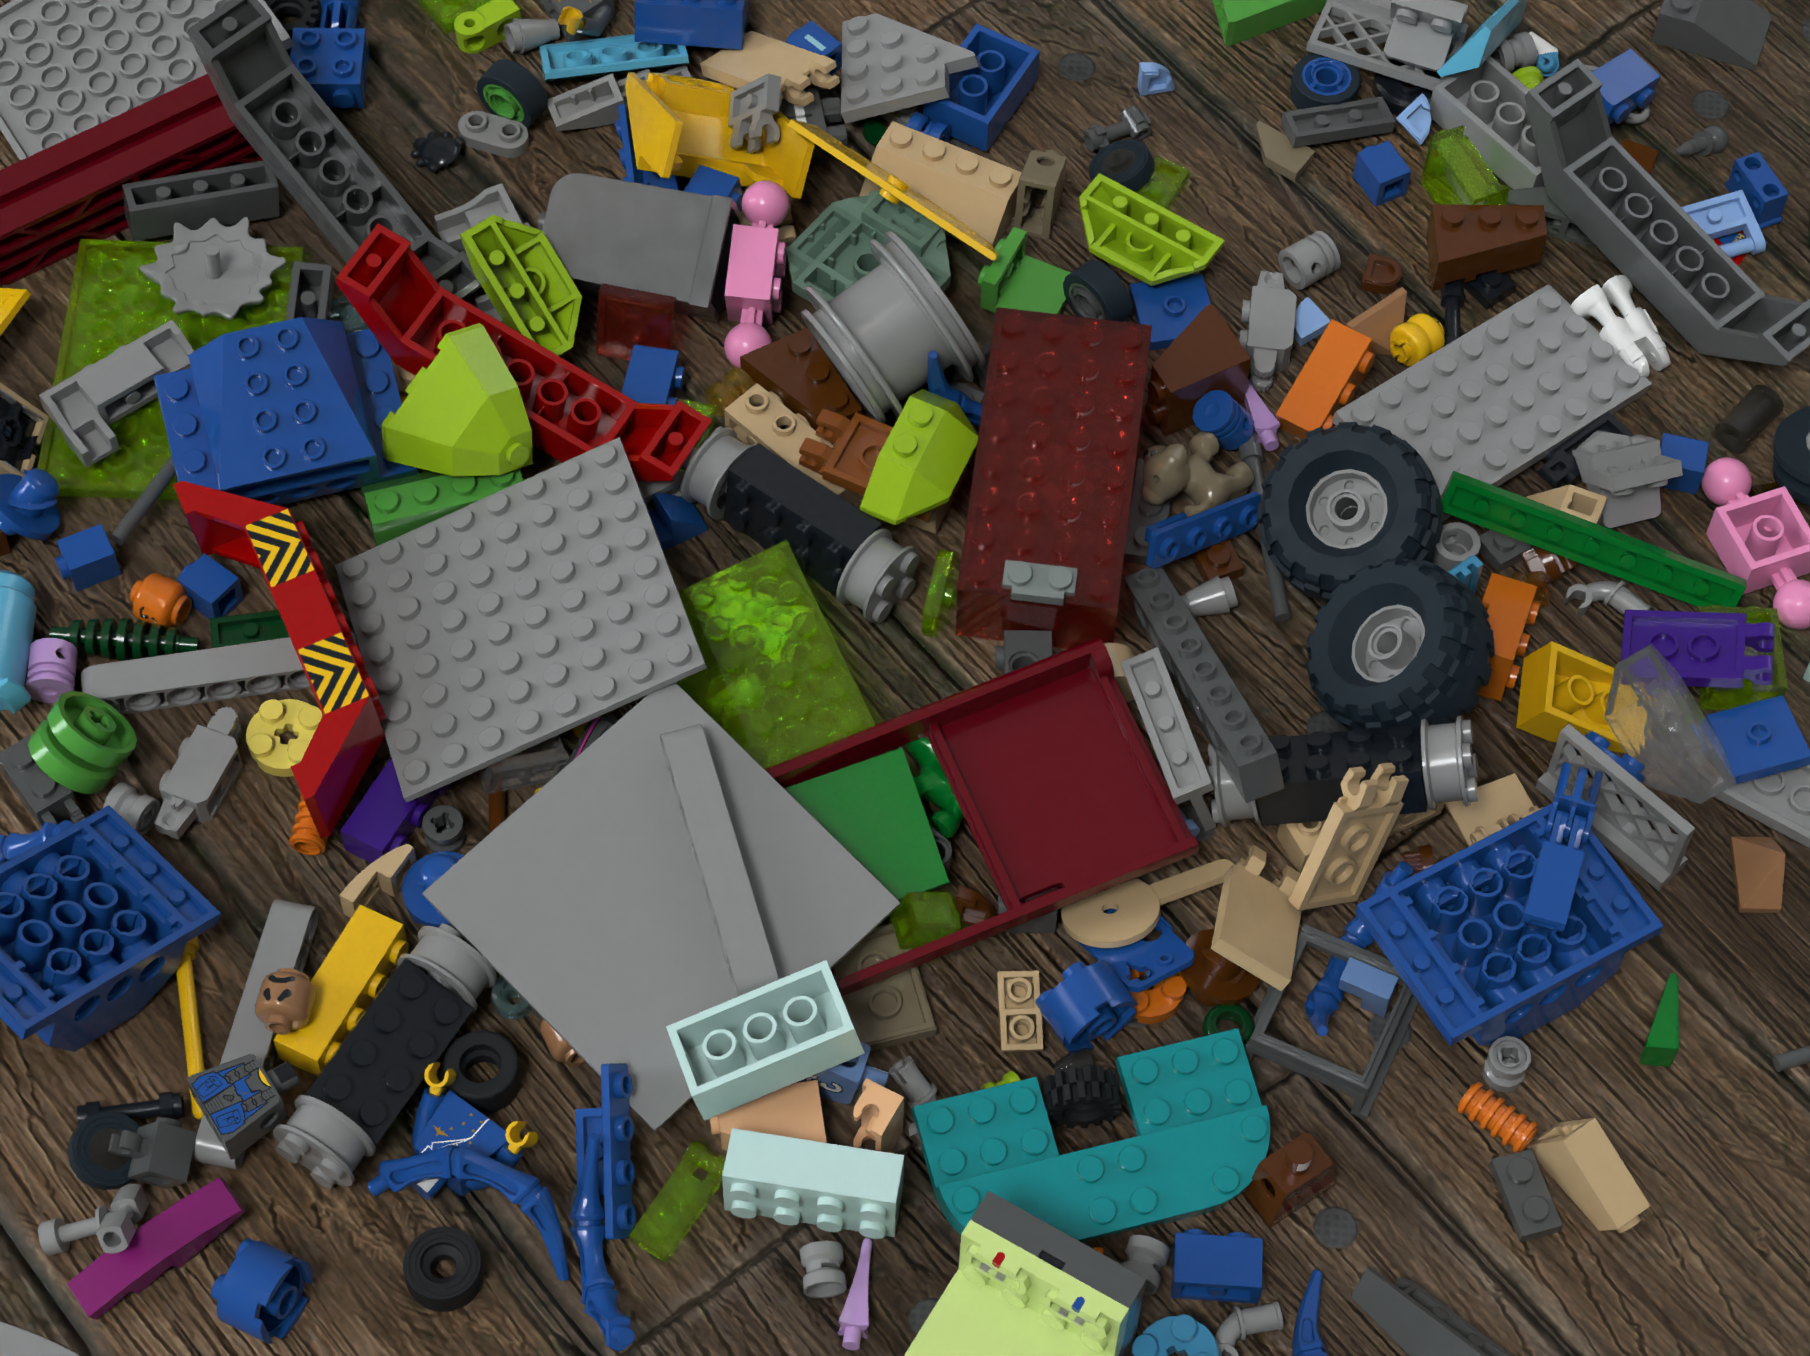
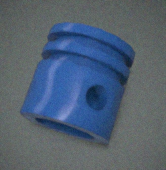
[1193,390,1254,451]

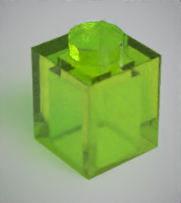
[890,892,961,949]

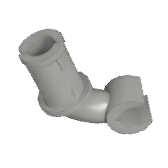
[1563,580,1652,617]
[889,1056,938,1150]
[1215,1301,1284,1356]

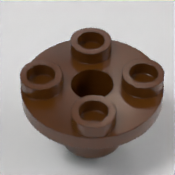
[1180,929,1260,1006]

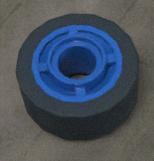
[1290,53,1361,110]

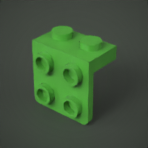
[977,226,1071,332]

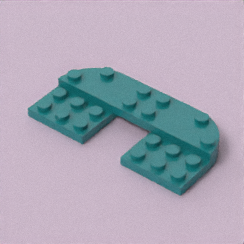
[911,1028,1270,1243]

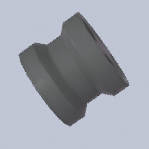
[422,805,466,853]

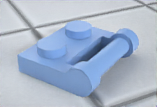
[1681,190,1766,258]

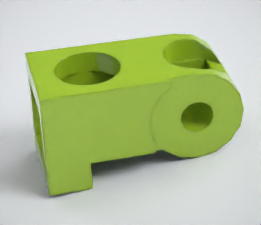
[454,0,521,54]

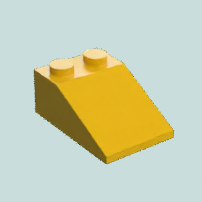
[1516,641,1649,755]

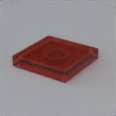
[596,283,676,360]

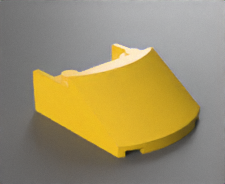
[625,72,814,199]

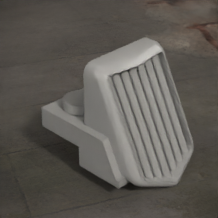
[1384,0,1468,72]
[1572,431,1683,528]

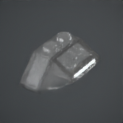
[1605,644,1737,804]

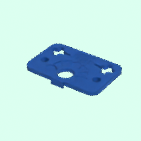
[1077,909,1195,992]

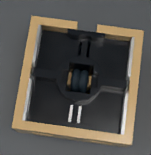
[0,382,49,477]

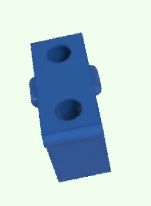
[1725,152,1789,229]

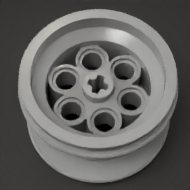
[801,231,987,424]

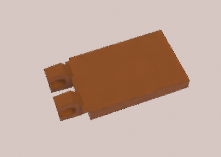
[799,409,937,523]

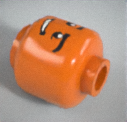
[129,573,192,630]

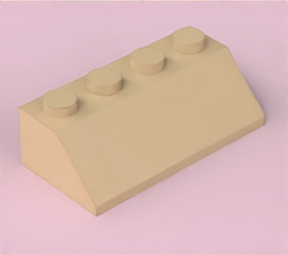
[859,121,1022,247]

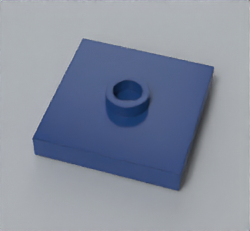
[1129,274,1211,351]
[1706,695,1810,785]

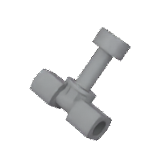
[38,1184,149,1256]

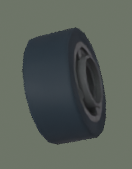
[1063,259,1132,335]

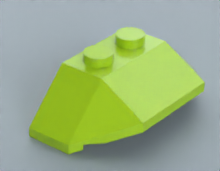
[1079,173,1225,286]
[460,215,582,356]
[860,389,979,525]

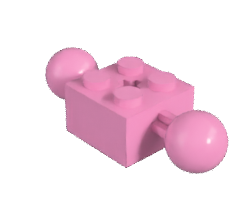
[724,180,789,369]
[1702,457,1810,630]

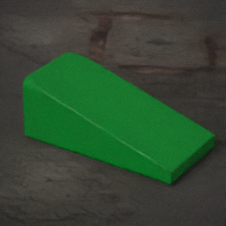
[1639,973,1679,1067]

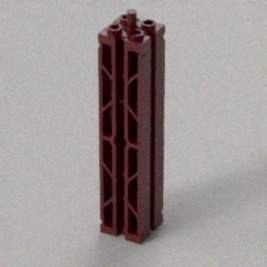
[0,74,263,286]

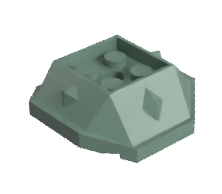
[786,189,951,303]

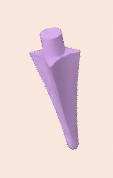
[1244,379,1281,451]
[838,1238,872,1350]

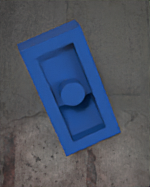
[649,492,708,551]

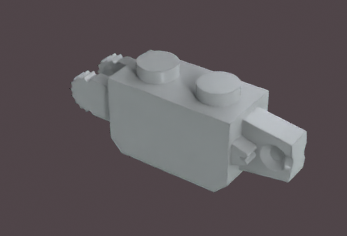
[1239,271,1297,392]
[155,706,243,839]

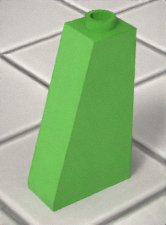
[1212,0,1327,46]

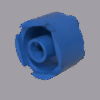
[1035,960,1137,1055]
[211,1238,313,1344]

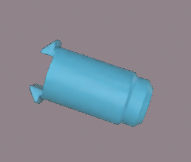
[0,570,37,715]

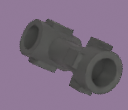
[1083,105,1152,152]

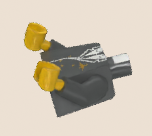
[538,0,615,42]

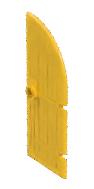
[787,119,999,260]

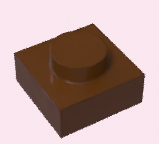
[1191,539,1244,582]

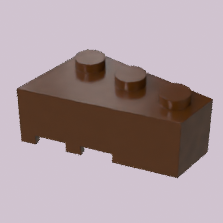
[1426,204,1547,291]
[740,327,862,431]

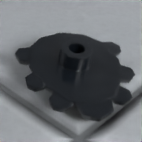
[411,131,463,172]

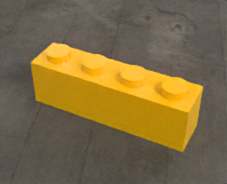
[273,905,409,1076]

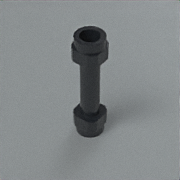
[1440,281,1465,346]
[77,1091,185,1125]

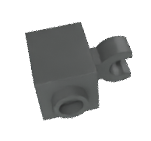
[108,1118,197,1189]

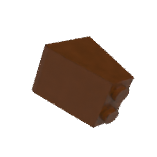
[1145,304,1251,437]

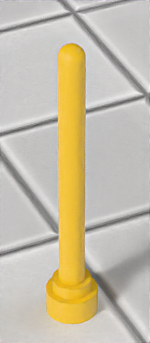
[176,936,205,1120]

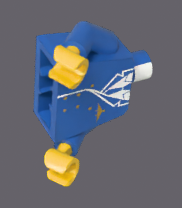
[411,1062,538,1200]

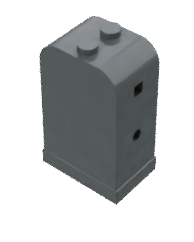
[537,173,743,324]

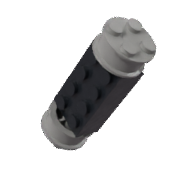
[681,426,920,623]
[1206,716,1478,827]
[273,923,497,1189]

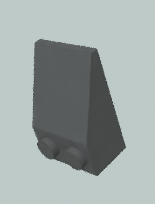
[1651,0,1772,71]

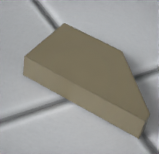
[1255,120,1315,182]

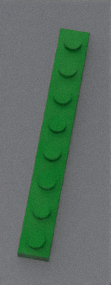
[1441,471,1746,613]

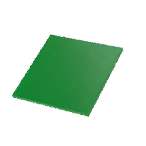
[784,748,950,901]

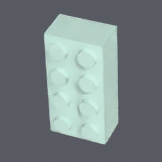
[666,960,865,1121]
[722,1128,904,1239]

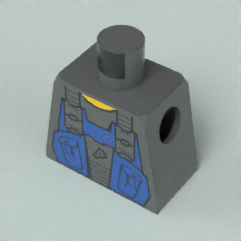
[187,1054,300,1160]

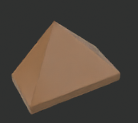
[1346,287,1407,356]
[1730,836,1786,913]

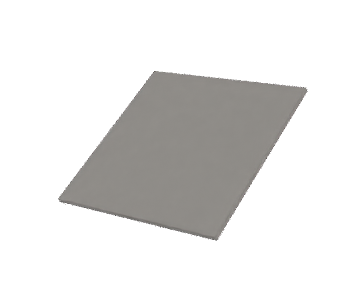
[335,437,707,802]
[422,682,900,1132]

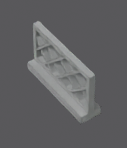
[1306,0,1469,91]
[1120,647,1217,831]
[1535,724,1695,891]

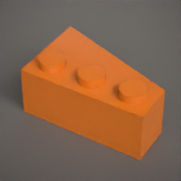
[1275,319,1376,440]
[1478,573,1540,702]

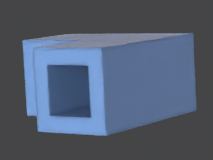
[1338,957,1399,1018]

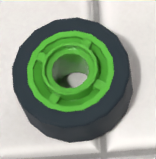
[477,59,548,128]

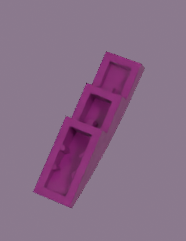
[67,1177,245,1320]

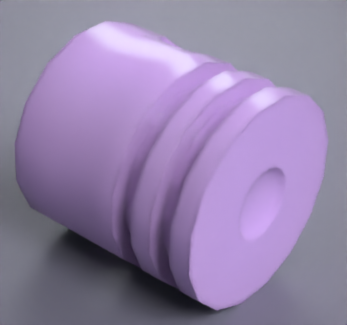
[25,638,78,703]

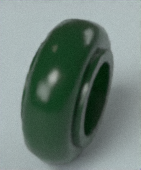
[1202,1004,1255,1047]

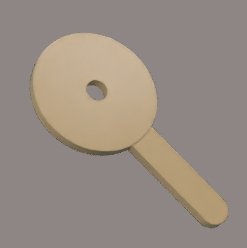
[1061,859,1234,948]

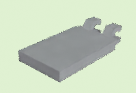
[1712,765,1810,848]

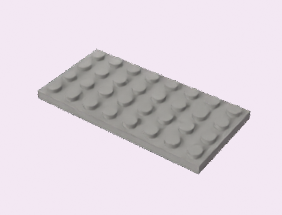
[1332,284,1652,522]

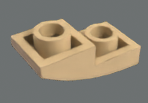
[997,970,1043,1052]

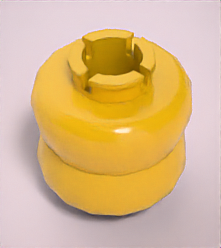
[1390,313,1445,367]

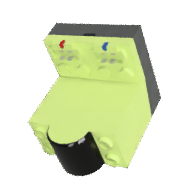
[904,1191,1147,1356]

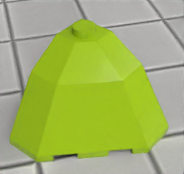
[381,323,533,477]

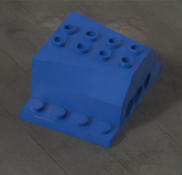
[153,317,419,526]
[1355,804,1663,1046]
[0,805,221,1052]

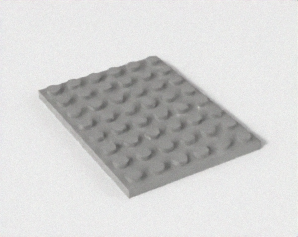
[0,0,294,161]

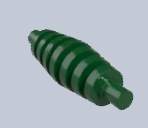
[49,618,200,661]

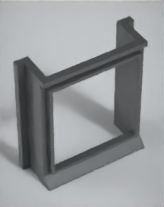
[1244,924,1419,1120]

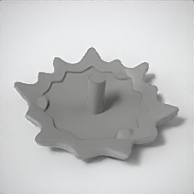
[139,217,286,321]

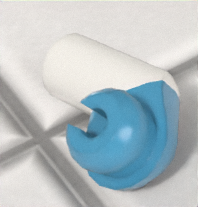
[1529,31,1559,77]

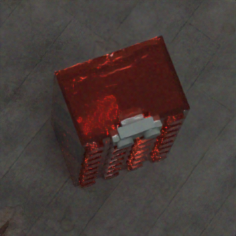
[955,307,1152,649]

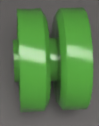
[28,691,137,794]

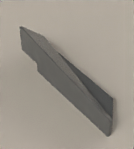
[1352,1267,1512,1356]

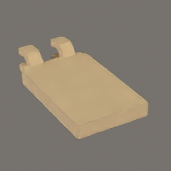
[700,31,840,107]
[1288,762,1409,911]
[1211,844,1302,991]

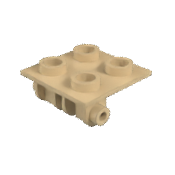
[1444,773,1544,847]

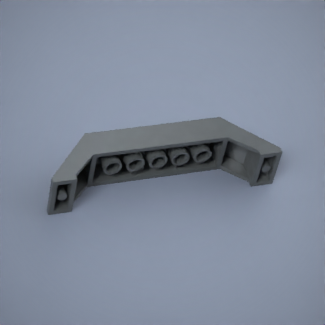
[187,0,481,299]
[1525,58,1810,366]

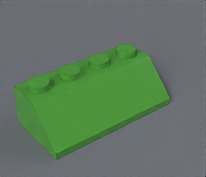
[361,468,523,546]

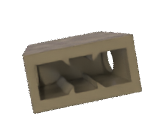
[1014,150,1067,240]

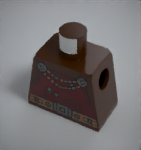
[1244,1132,1336,1228]

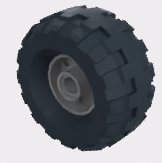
[1257,422,1443,604]
[1306,558,1495,731]

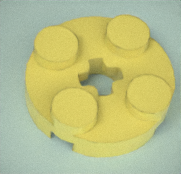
[246,699,323,777]

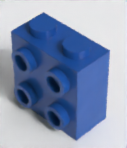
[290,28,369,109]

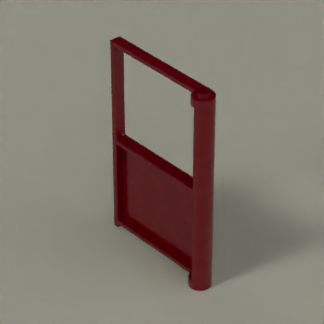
[765,637,1199,996]

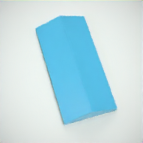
[1437,0,1528,77]
[539,34,689,82]

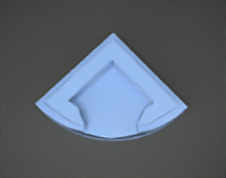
[1137,62,1175,96]
[1395,93,1432,145]
[1294,297,1331,346]

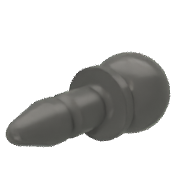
[1676,125,1728,156]

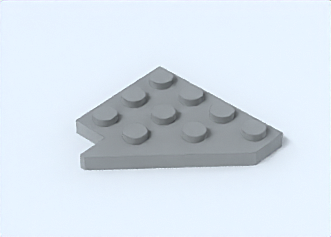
[841,13,979,124]

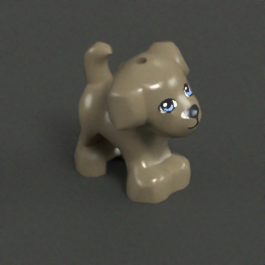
[1141,431,1254,517]

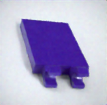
[1620,610,1775,688]

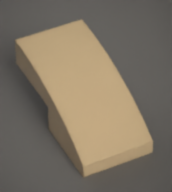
[339,844,417,918]

